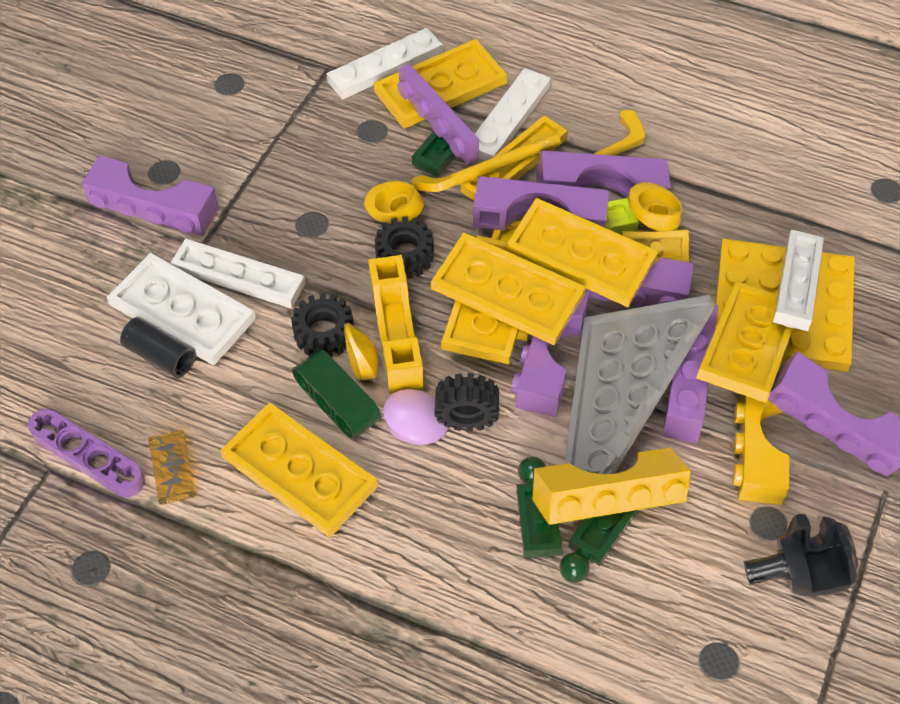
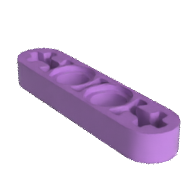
[28,409,145,497]

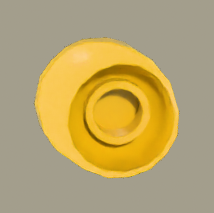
[364,181,424,224]
[628,182,682,232]
[344,323,379,381]

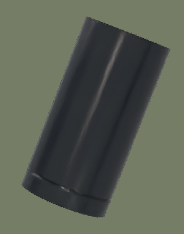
[120,317,196,378]

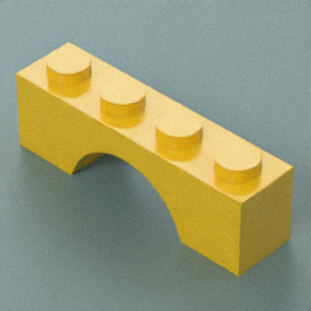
[368,255,424,394]
[732,363,789,505]
[532,447,691,525]

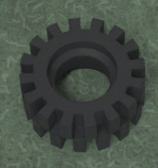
[375,217,434,279]
[291,293,354,357]
[434,373,499,431]

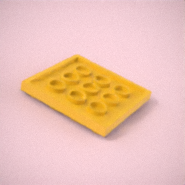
[715,238,855,372]

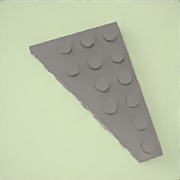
[564,295,715,474]

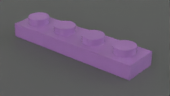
[397,64,479,166]

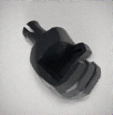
[743,514,859,596]

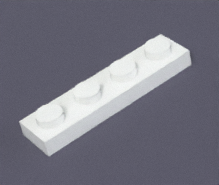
[326,28,443,100]
[475,68,551,161]
[773,229,824,331]
[170,238,306,309]

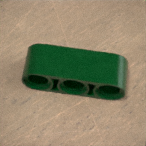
[292,349,382,440]

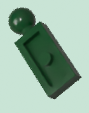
[516,456,562,558]
[559,510,639,583]

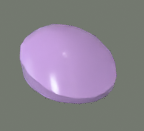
[383,389,448,445]

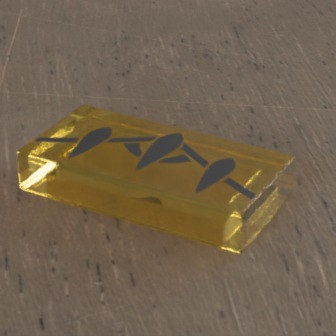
[148,430,196,505]

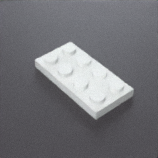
[107,253,256,365]

